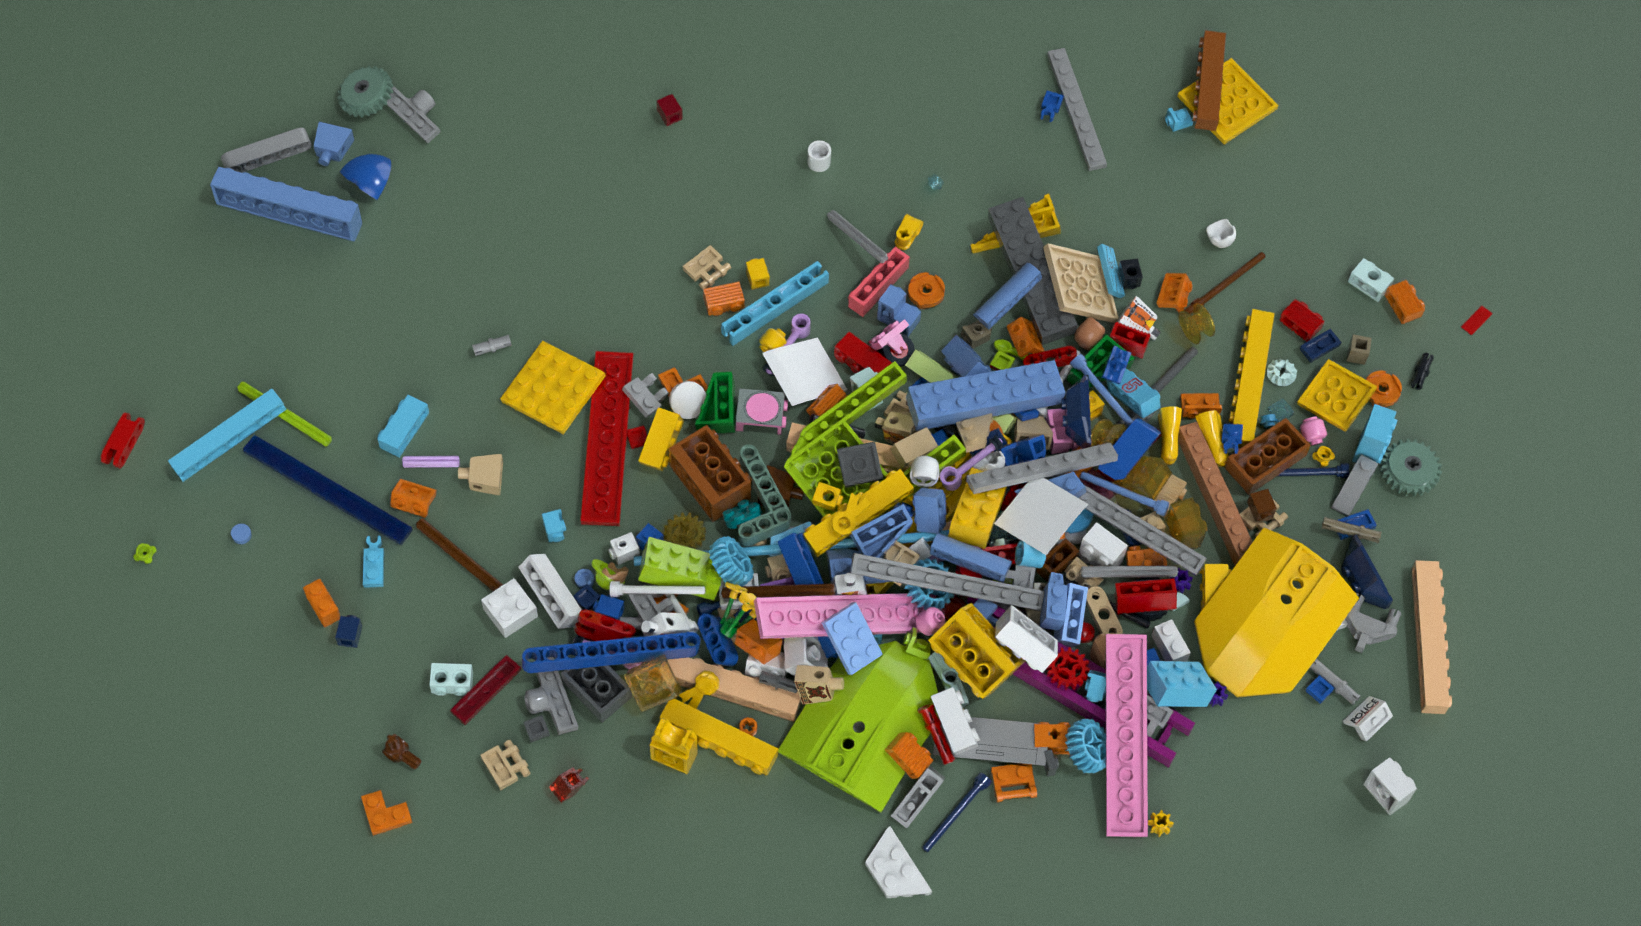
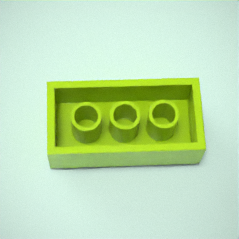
[638,537,722,601]

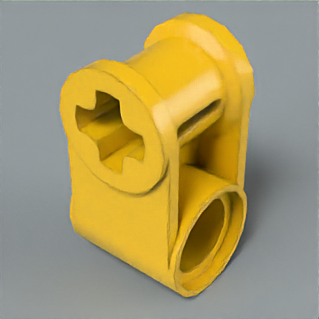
[895,214,924,250]

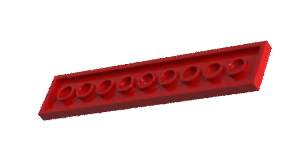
[581,351,634,526]

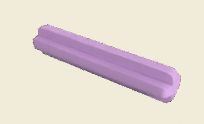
[402,456,460,468]

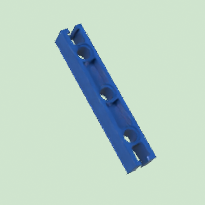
[778,533,838,658]

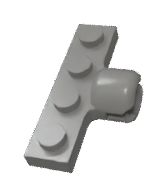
[387,87,441,143]
[524,657,578,735]

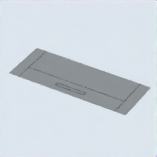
[933,717,1050,766]

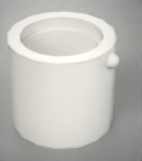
[807,140,831,172]

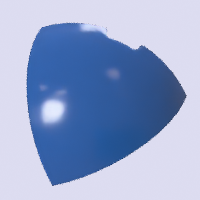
[340,154,391,200]
[994,434,1046,484]

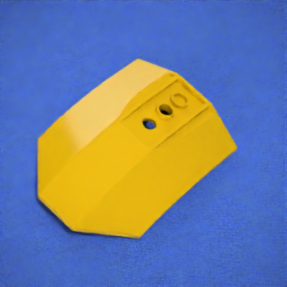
[1194,528,1359,697]

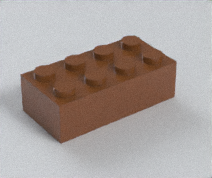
[1224,418,1311,495]

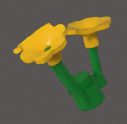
[719,582,756,638]

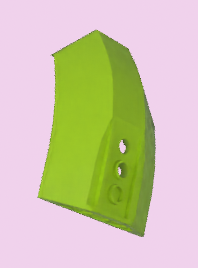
[778,641,940,813]

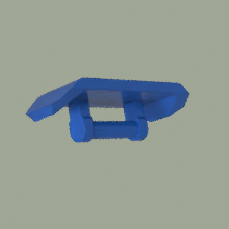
[1098,418,1161,480]

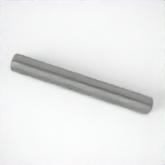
[827,210,888,263]
[1081,566,1178,578]

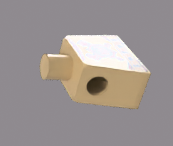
[794,665,844,704]

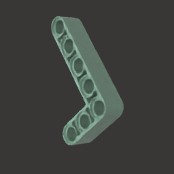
[738,444,791,547]

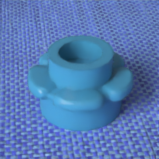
[1259,414,1278,428]

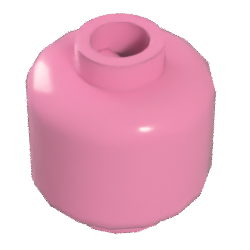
[1300,416,1327,446]
[916,607,945,636]

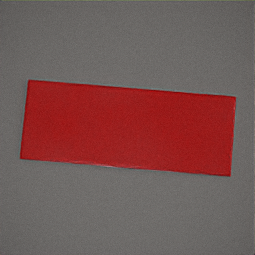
[1461,306,1493,335]

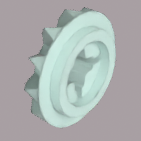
[1267,358,1297,386]

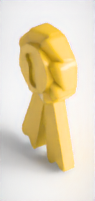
[832,493,873,536]
[679,671,719,709]

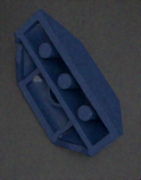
[1061,375,1092,449]
[1341,534,1393,609]

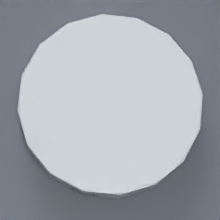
[669,381,706,419]

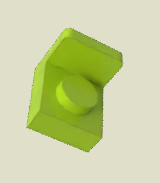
[903,627,931,660]

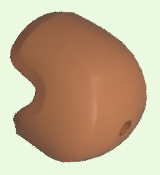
[1074,317,1105,351]

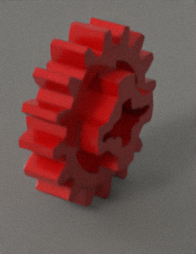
[1046,647,1090,690]

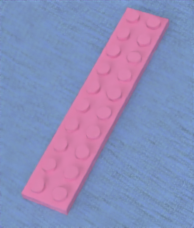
[754,593,936,639]
[1106,634,1148,837]

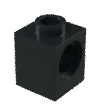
[1118,258,1143,289]

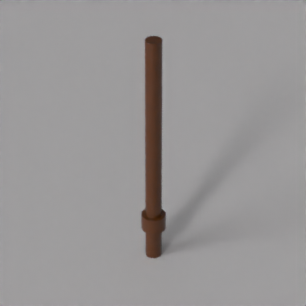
[1182,252,1266,318]

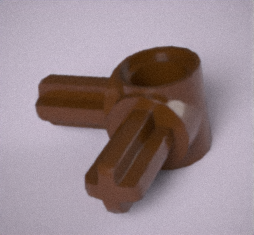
[382,733,422,770]

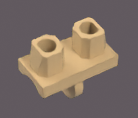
[1065,557,1103,589]

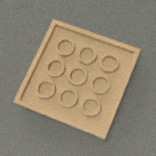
[1043,243,1119,323]

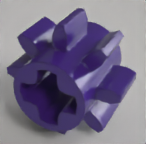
[1170,568,1193,594]
[1209,681,1228,707]

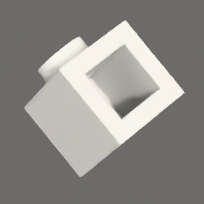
[608,532,640,565]

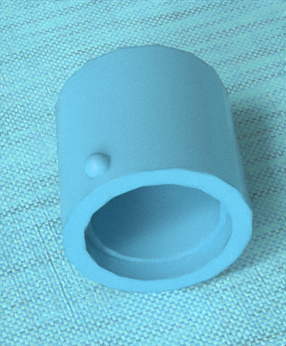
[1015,540,1046,568]

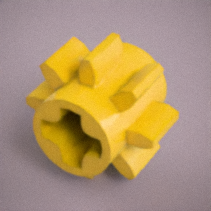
[1148,810,1174,837]

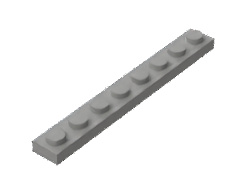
[1047,48,1107,171]
[966,443,1118,494]

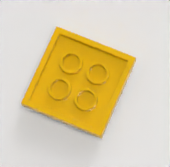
[1297,359,1377,432]

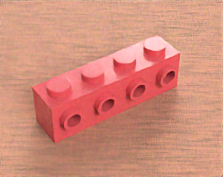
[848,247,910,317]

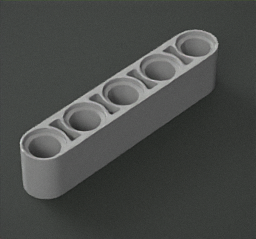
[221,128,312,173]

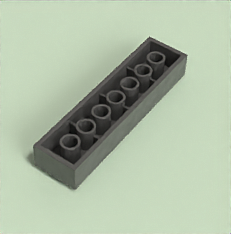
[988,197,1077,345]

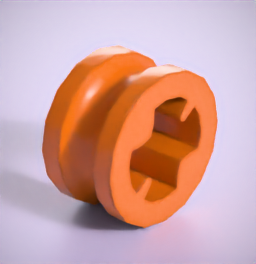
[739,717,757,736]

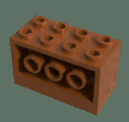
[669,425,752,522]

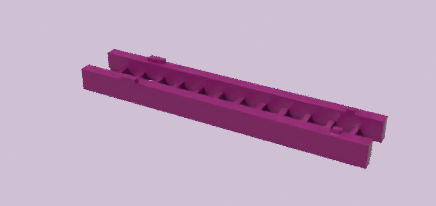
[967,597,1195,768]

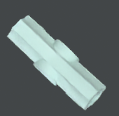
[928,652,969,707]

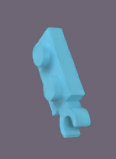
[363,536,384,588]

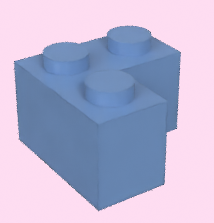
[877,284,921,337]

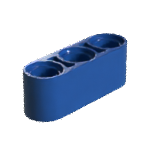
[698,613,738,667]

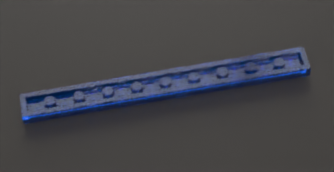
[243,435,413,546]

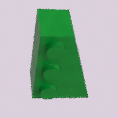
[1067,334,1135,388]
[695,371,736,434]

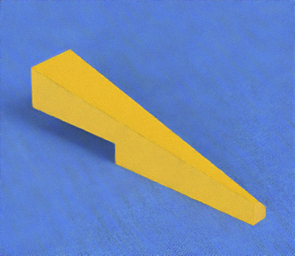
[970,194,1061,253]

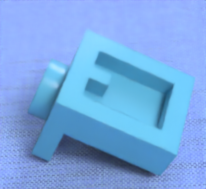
[1165,108,1193,132]

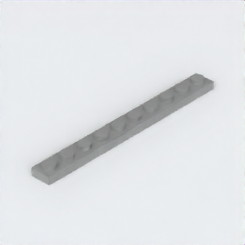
[1045,473,1207,576]
[850,553,1045,611]

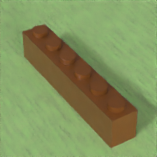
[1192,30,1226,131]

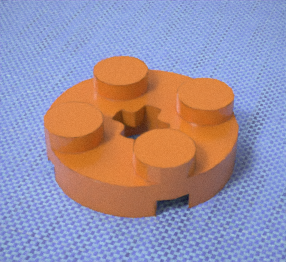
[908,272,945,309]
[1366,370,1402,407]

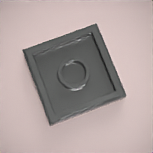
[837,442,883,488]

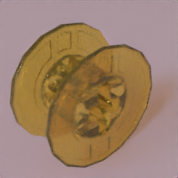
[1178,303,1215,345]
[1091,419,1127,447]

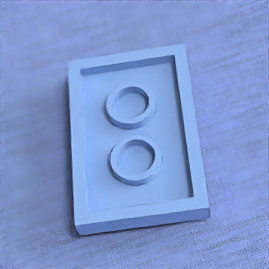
[822,602,883,675]

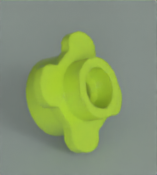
[133,543,157,564]

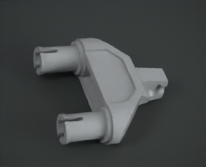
[1345,593,1402,653]

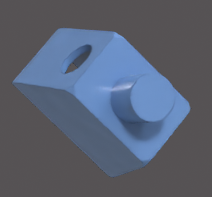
[314,122,354,166]

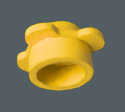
[1312,446,1335,467]

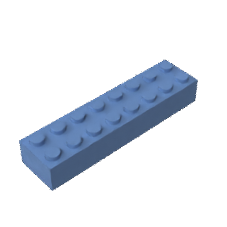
[210,167,362,242]
[906,360,1065,431]

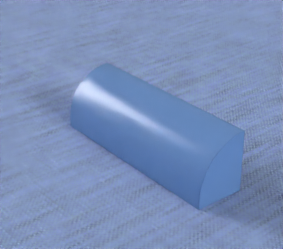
[973,263,1042,330]
[930,533,1012,583]

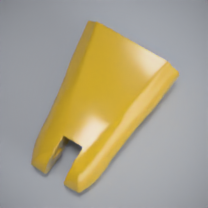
[1157,406,1182,465]
[1195,410,1229,467]

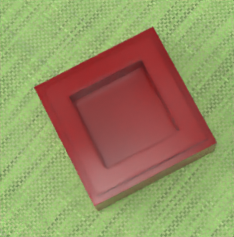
[627,425,648,449]

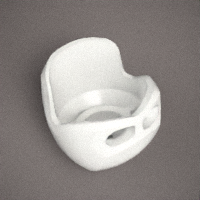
[910,456,939,487]

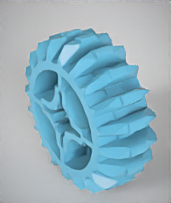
[709,536,754,586]
[904,558,954,610]
[1065,719,1106,773]

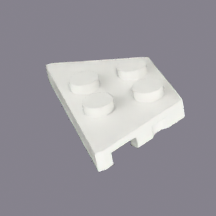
[865,827,932,898]

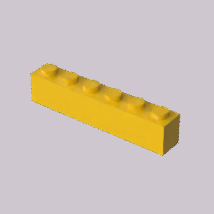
[803,469,914,557]
[660,697,778,776]

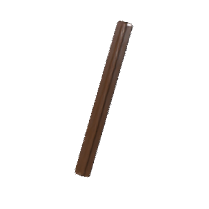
[416,518,503,592]
[721,584,836,599]

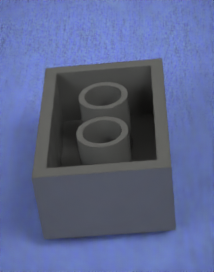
[561,653,632,723]

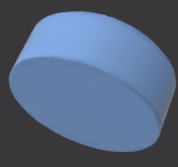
[231,524,252,544]
[575,569,594,589]

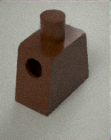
[758,465,804,507]

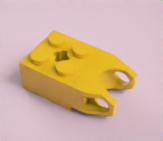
[650,718,698,774]

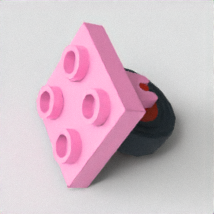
[869,319,915,367]

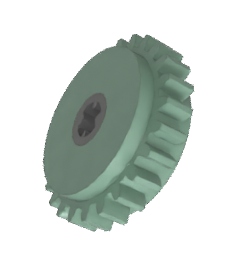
[337,66,394,118]
[1380,439,1442,497]

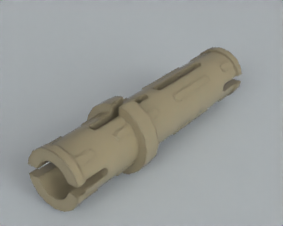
[1321,517,1382,543]

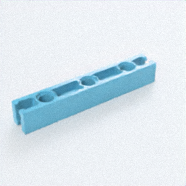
[721,261,829,346]
[168,389,287,482]

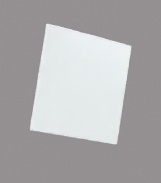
[762,338,847,406]
[994,478,1089,555]

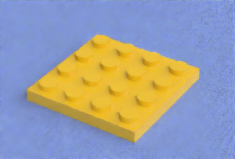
[1177,58,1278,145]
[500,341,606,435]

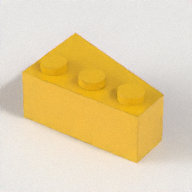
[638,407,684,471]
[1199,564,1231,611]

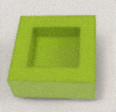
[989,350,1015,371]

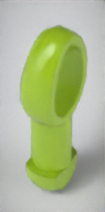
[994,339,1028,360]

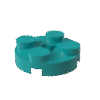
[722,499,762,529]

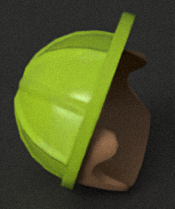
[591,559,629,590]

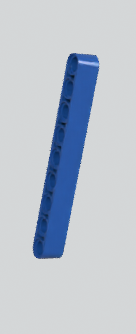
[522,632,700,673]

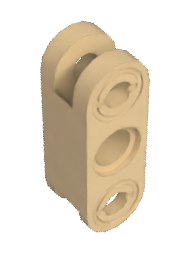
[1086,586,1123,634]

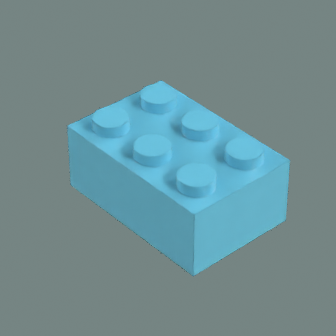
[1352,404,1398,464]
[1147,661,1217,707]

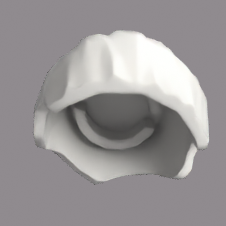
[1206,219,1236,248]
[973,451,1005,471]

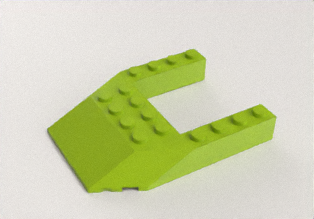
[784,361,966,518]

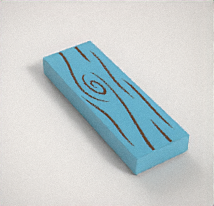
[1097,244,1125,298]

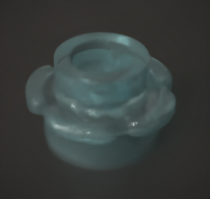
[928,174,944,190]

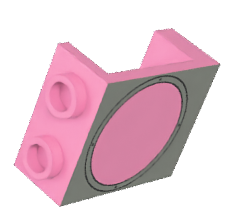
[736,388,788,435]

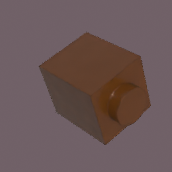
[1247,489,1277,522]

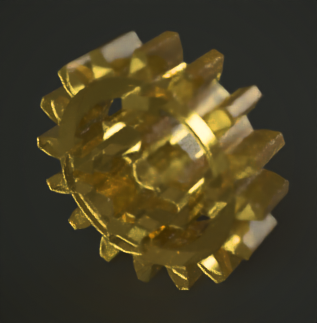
[664,512,706,549]

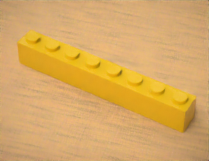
[1229,309,1275,449]

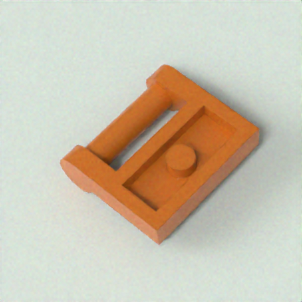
[991,764,1037,802]

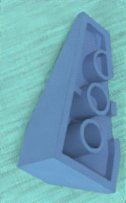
[826,549,891,584]

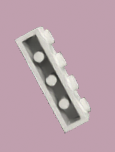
[518,554,581,629]

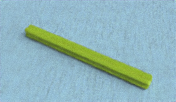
[237,381,332,446]

